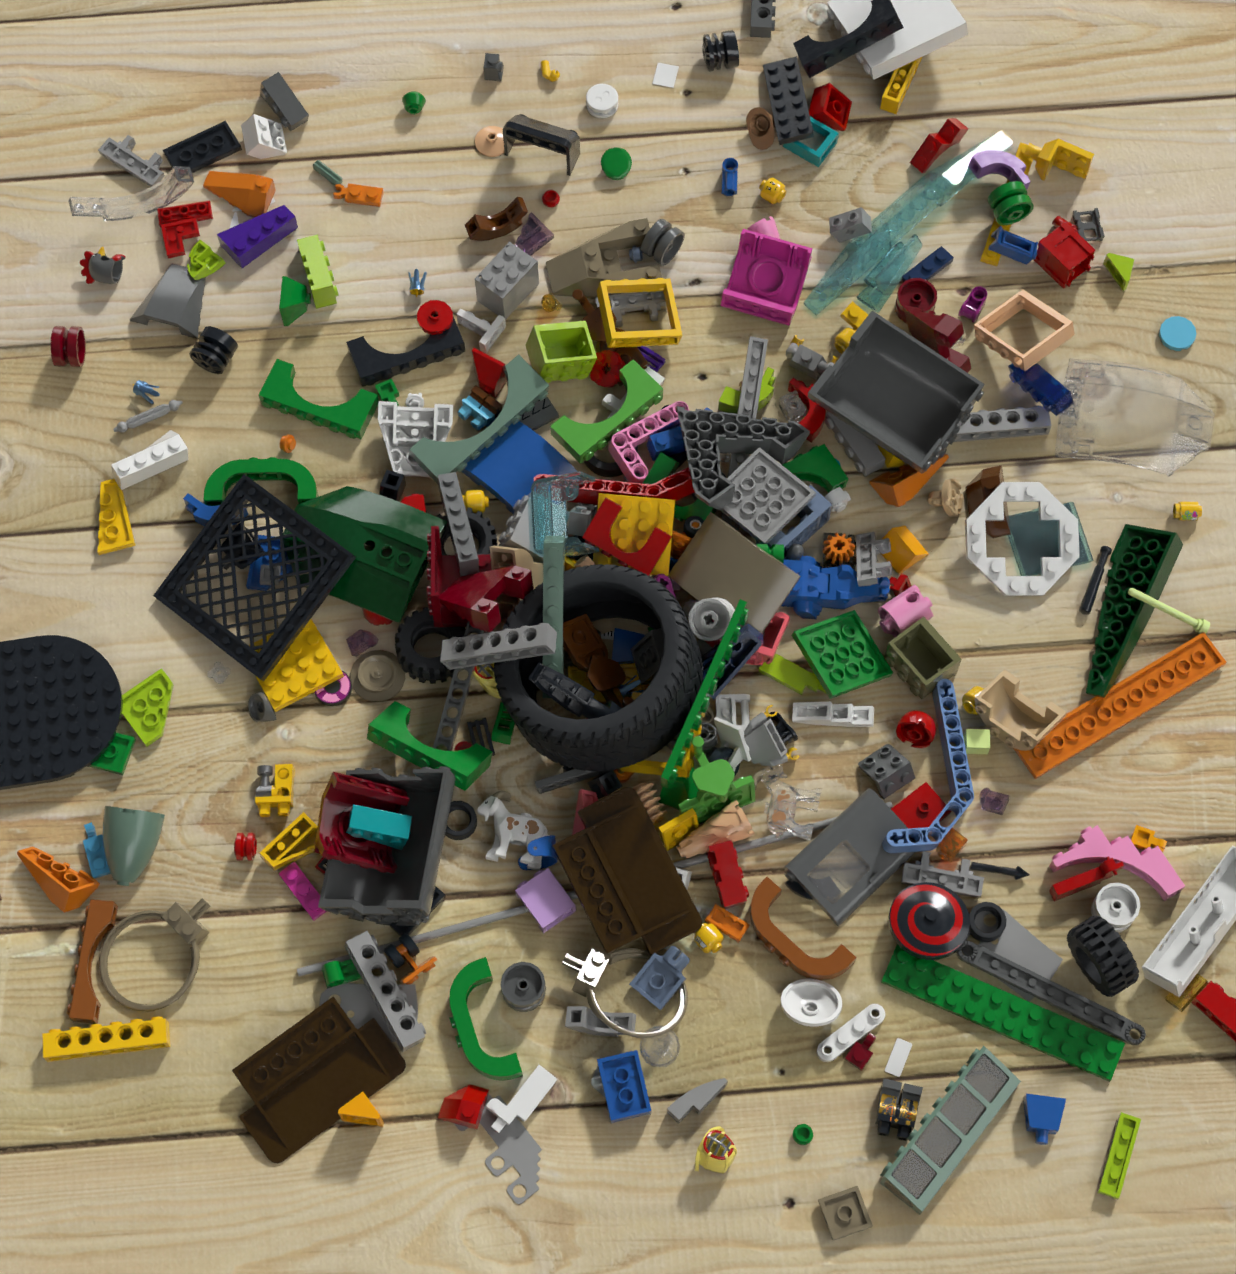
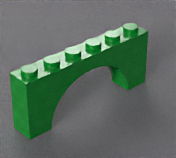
[258,359,379,440]
[781,444,849,493]
[367,701,493,791]

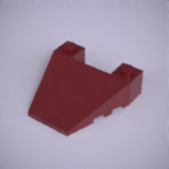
[904,305,972,373]
[439,565,534,633]

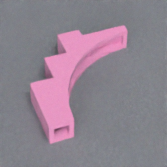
[1049,825,1185,901]

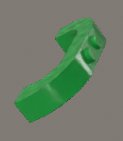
[204,457,319,506]
[449,957,523,1081]

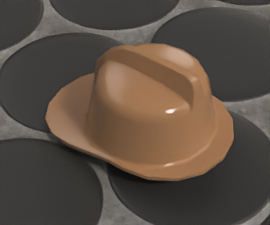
[746,107,775,150]

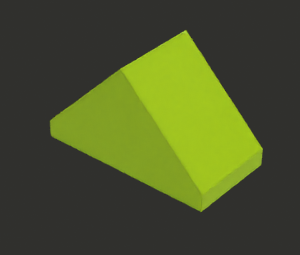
[1103,253,1134,291]

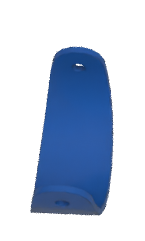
[518,835,558,870]

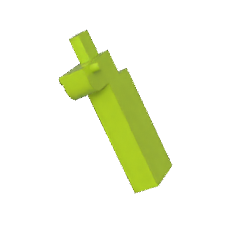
[759,654,826,695]

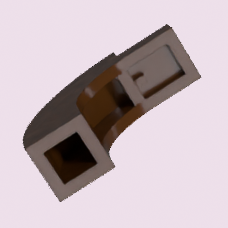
[465,197,528,241]

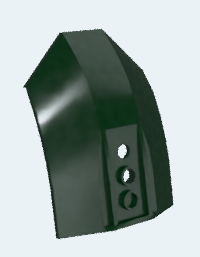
[283,486,448,624]

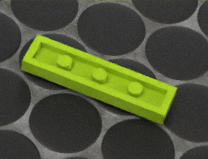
[1098,1112,1141,1200]

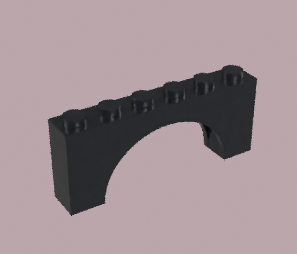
[793,0,904,78]
[346,315,465,387]

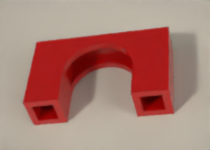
[582,497,673,576]

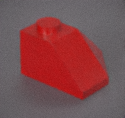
[438,1084,490,1130]

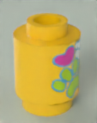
[1173,502,1202,521]

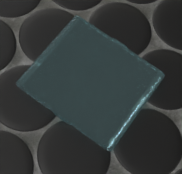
[1008,502,1094,576]

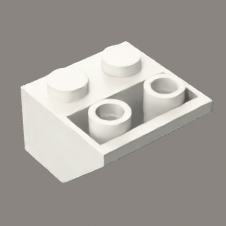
[241,114,287,159]

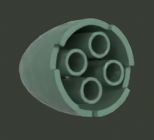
[103,806,165,886]

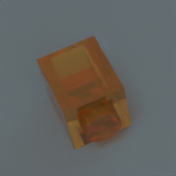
[935,828,968,863]

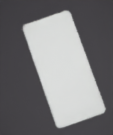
[885,1038,912,1077]

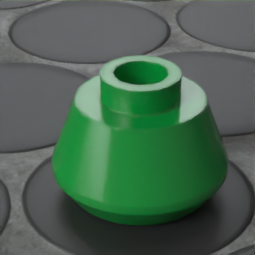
[402,91,426,114]

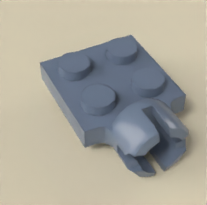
[629,946,690,1010]

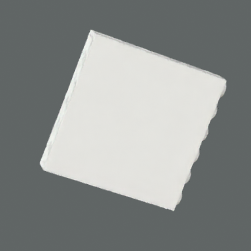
[827,0,968,80]

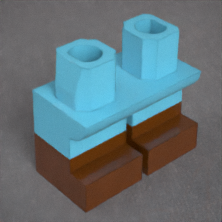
[458,385,502,431]

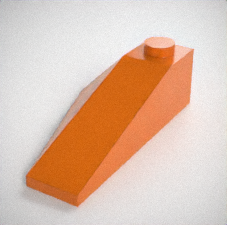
[869,454,949,507]

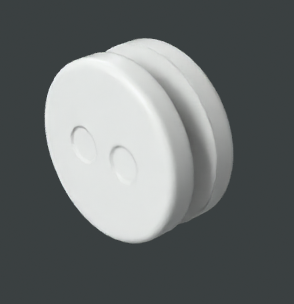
[586,84,618,118]

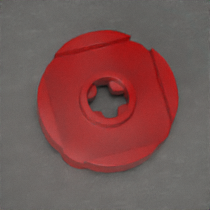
[590,350,625,388]

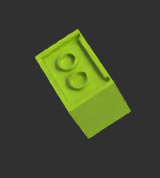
[525,321,597,383]

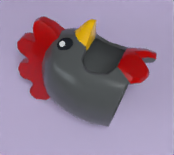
[80,247,126,284]

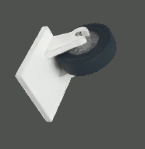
[708,717,751,776]

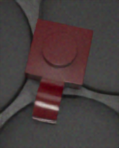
[845,1033,876,1071]

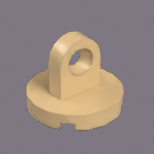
[928,478,964,516]

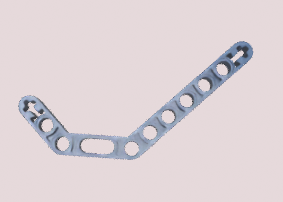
[882,679,974,853]

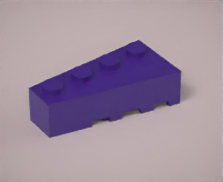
[217,205,298,268]

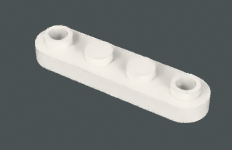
[817,1004,885,1062]

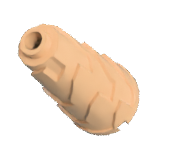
[676,800,755,859]

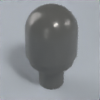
[786,544,804,560]

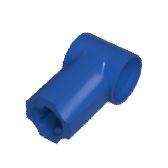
[722,158,738,196]

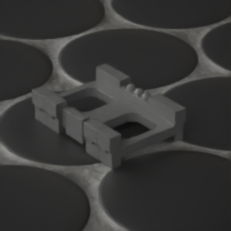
[1072,208,1105,242]

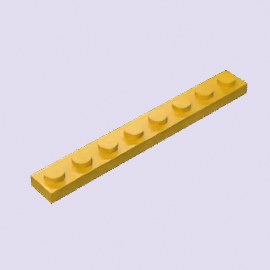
[980,142,1033,266]

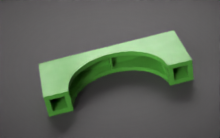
[550,360,663,464]

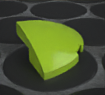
[187,240,226,280]

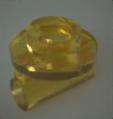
[541,293,562,312]

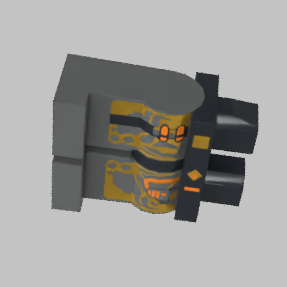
[875,1079,923,1141]

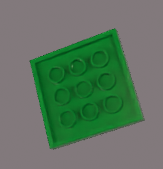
[791,610,893,699]

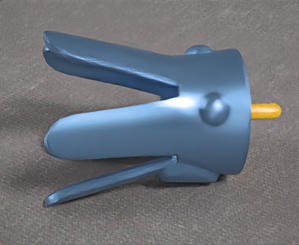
[408,269,427,297]
[133,380,160,404]
[616,675,644,699]

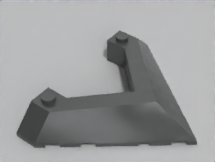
[677,406,810,510]

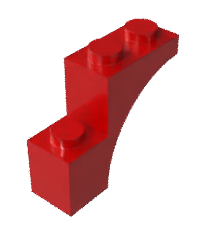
[909,118,969,173]

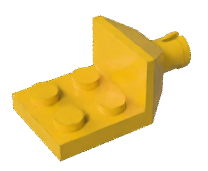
[1024,139,1094,181]

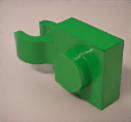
[375,378,399,406]

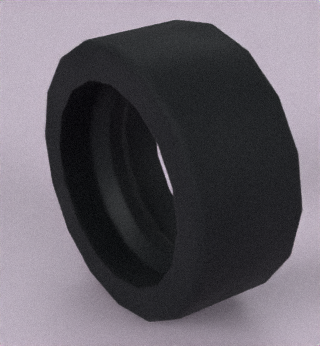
[445,801,477,840]
[969,902,1007,942]

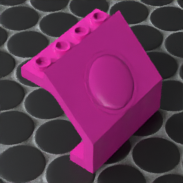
[721,229,813,326]

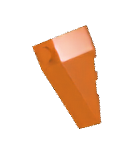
[203,171,276,217]
[17,846,100,913]

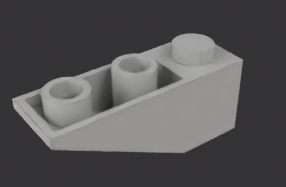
[567,503,598,536]

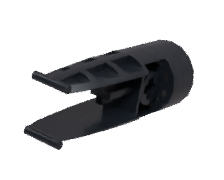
[528,662,622,719]

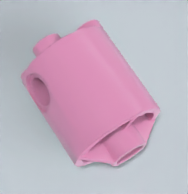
[878,585,933,637]

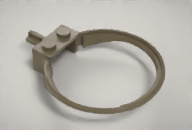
[99,898,210,1011]
[562,948,688,1038]

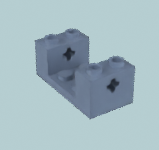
[755,485,832,560]

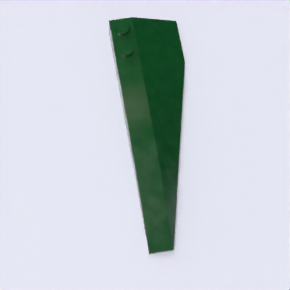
[1086,524,1183,698]

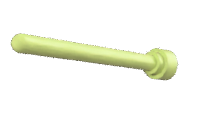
[1128,588,1210,634]

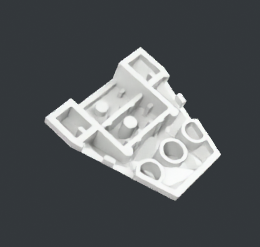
[378,401,453,477]

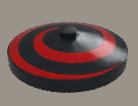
[888,882,970,960]

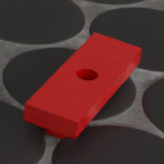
[157,200,213,227]

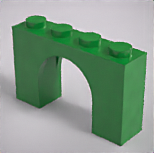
[642,452,717,522]

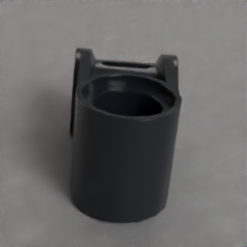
[767,712,798,746]

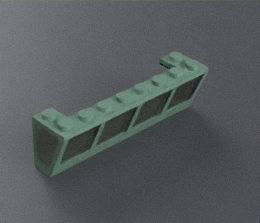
[880,1046,1021,1215]

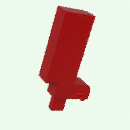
[1049,856,1124,902]

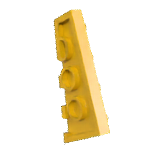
[97,479,136,555]

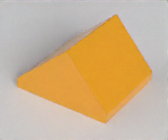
[880,526,929,575]
[338,1092,384,1127]

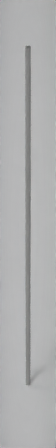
[297,801,893,977]

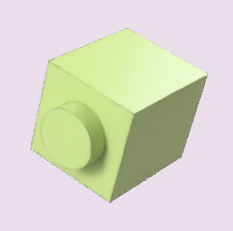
[963,729,990,755]

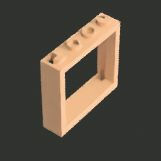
[974,289,1075,371]

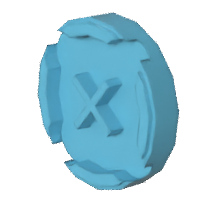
[1159,316,1197,351]

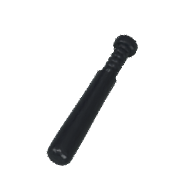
[1080,546,1112,615]

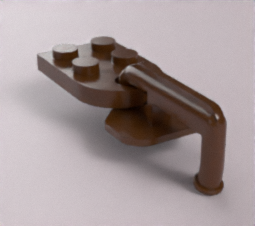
[572,289,650,386]
[563,614,634,708]

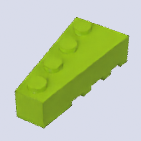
[297,234,339,309]

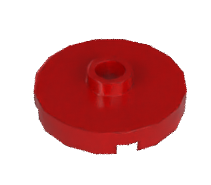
[417,300,453,335]

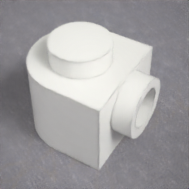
[825,486,851,513]

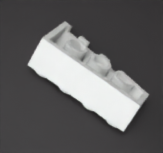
[111,430,188,490]

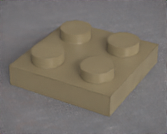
[818,1186,873,1241]

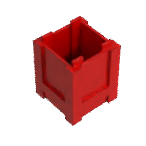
[1034,221,1095,289]

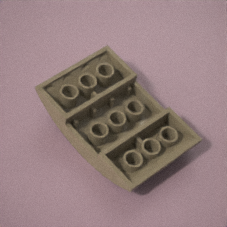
[668,512,801,634]

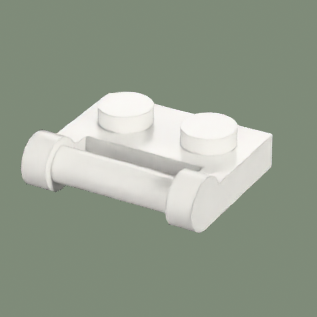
[715,694,750,734]

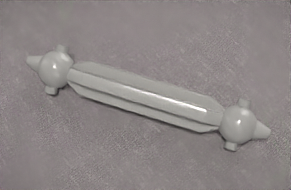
[113,400,183,432]

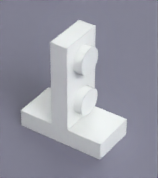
[457,308,506,354]

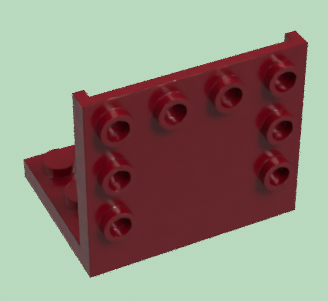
[427,526,492,627]

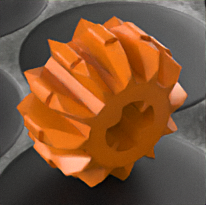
[822,532,855,565]

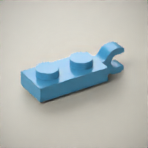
[83,822,111,879]

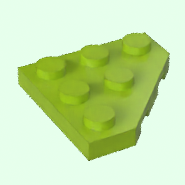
[122,668,174,747]

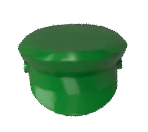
[601,147,632,180]

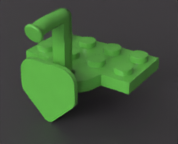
[678,736,756,825]

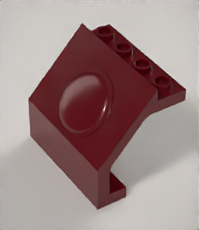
[314,772,410,873]

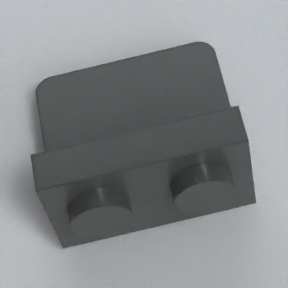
[858,744,915,799]

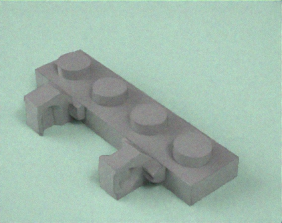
[98,135,165,189]
[595,291,666,328]
[856,532,892,587]
[901,851,984,898]

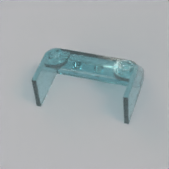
[531,471,599,556]

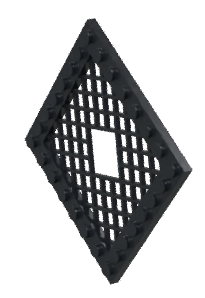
[153,474,356,681]

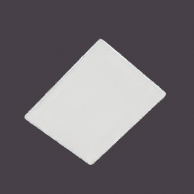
[653,63,679,88]

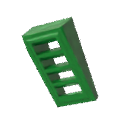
[491,702,515,745]

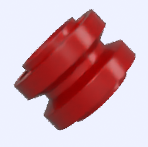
[234,833,257,861]

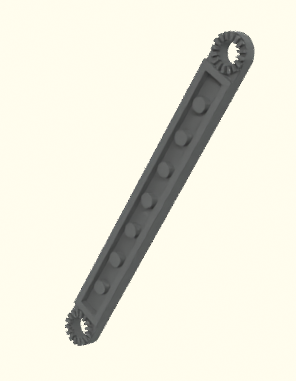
[956,941,1146,1045]

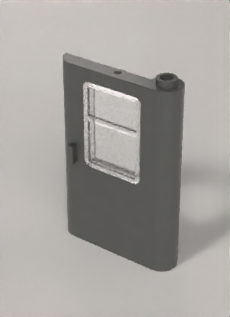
[784,788,916,926]

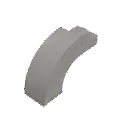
[565,1006,636,1037]

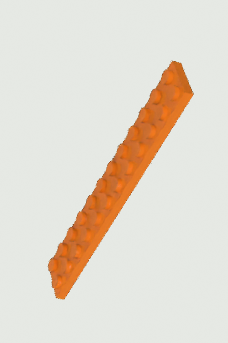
[1013,632,1227,779]

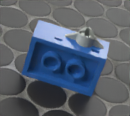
[591,1050,652,1123]

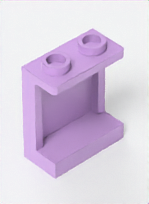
[515,868,576,934]

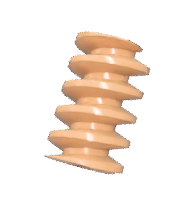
[633,783,667,825]

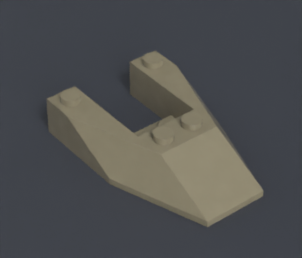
[546,218,662,299]

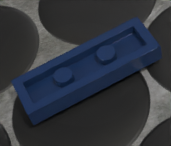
[901,246,954,282]

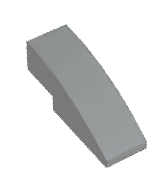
[667,1078,728,1124]

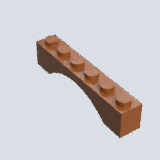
[67,899,118,1024]

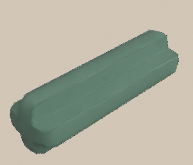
[313,160,343,185]

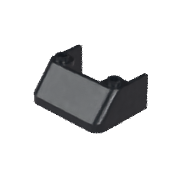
[503,114,580,176]

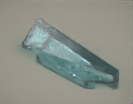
[856,234,923,312]

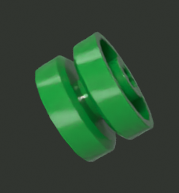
[987,181,1034,225]

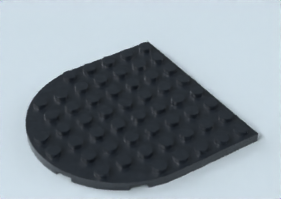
[0,635,123,790]

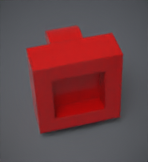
[889,573,912,597]

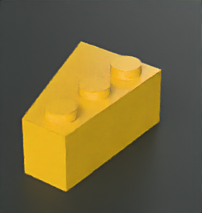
[260,812,318,871]

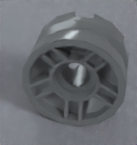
[698,722,718,753]

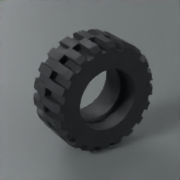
[395,607,466,684]
[1067,916,1139,997]

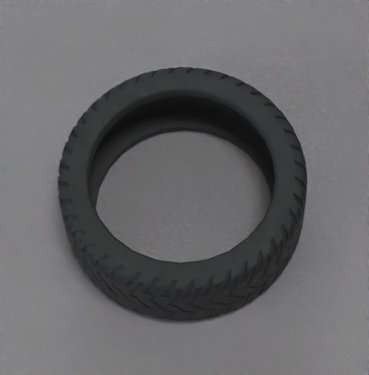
[494,564,703,771]

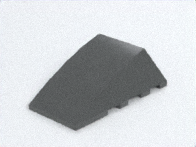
[130,263,206,339]

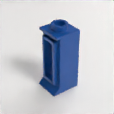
[988,226,1038,265]

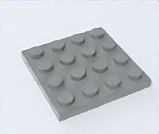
[721,447,816,544]

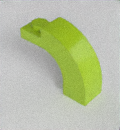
[718,367,776,414]

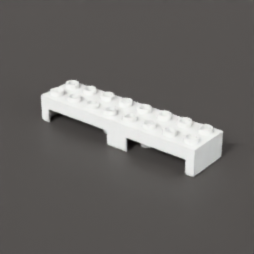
[1142,845,1236,997]

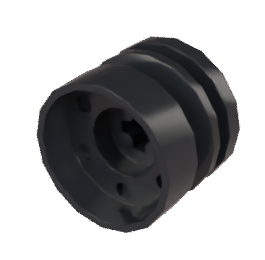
[702,30,739,72]
[189,326,238,374]

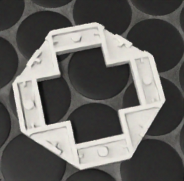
[965,482,1079,596]

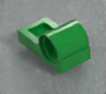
[322,959,362,989]

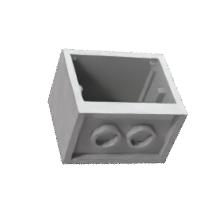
[475,241,539,320]
[498,491,570,563]

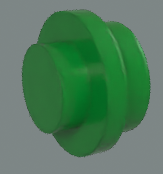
[793,1124,813,1145]

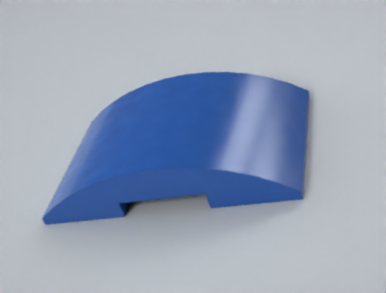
[461,420,583,514]

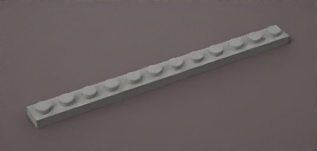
[721,336,768,532]

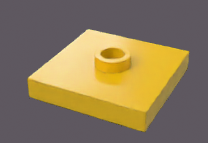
[658,808,699,851]

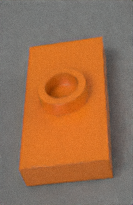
[705,904,750,943]

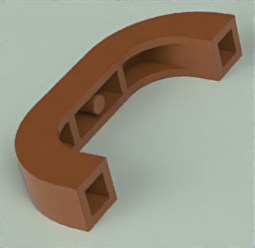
[750,877,857,980]

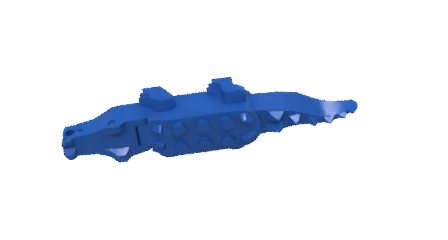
[669,556,890,620]

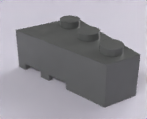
[260,72,309,131]

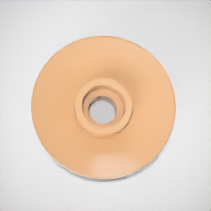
[475,126,505,157]

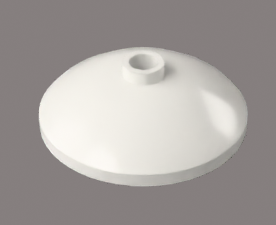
[781,979,842,1027]

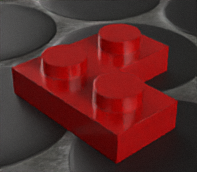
[161,217,200,259]

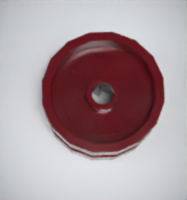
[895,278,937,323]
[51,326,86,367]

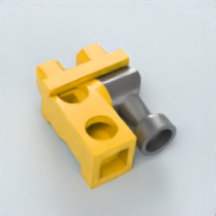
[255,764,295,817]

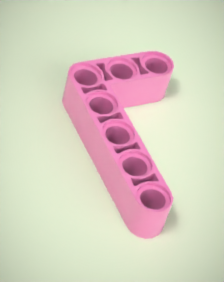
[608,401,689,484]

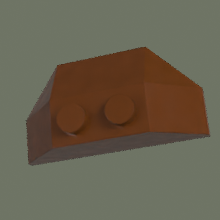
[965,465,1011,538]

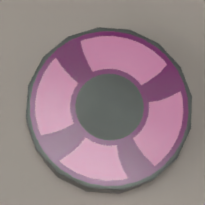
[314,671,352,706]

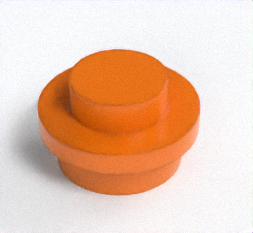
[280,434,296,453]

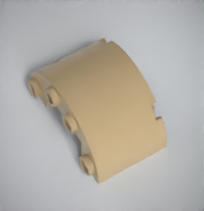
[975,670,1067,751]

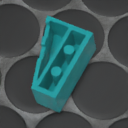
[346,804,412,850]

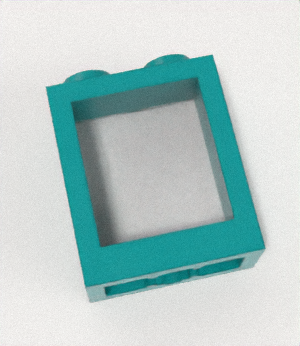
[783,117,839,167]

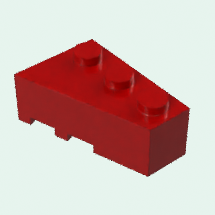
[706,840,749,909]

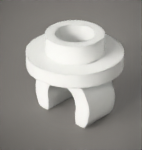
[406,393,424,408]

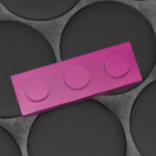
[278,862,327,921]

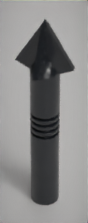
[970,862,1030,880]

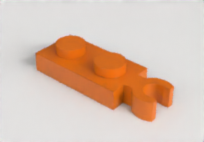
[333,183,384,207]

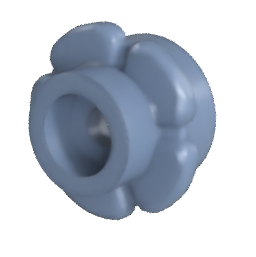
[629,245,643,263]

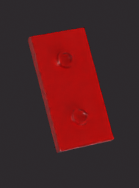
[891,782,952,829]

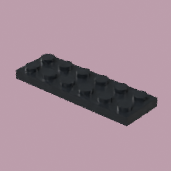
[763,56,814,145]

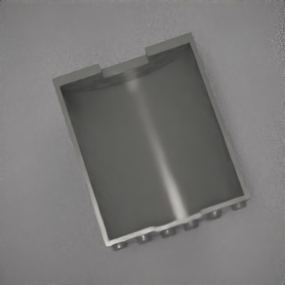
[808,311,985,474]
[318,766,456,926]

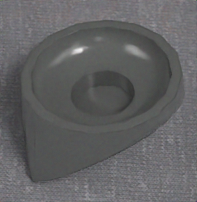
[248,692,277,722]

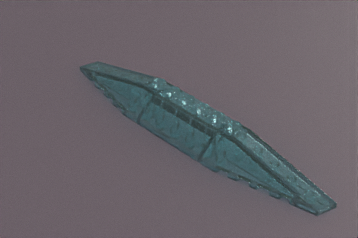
[804,131,1013,315]

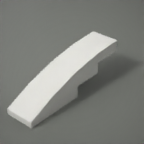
[792,701,874,727]

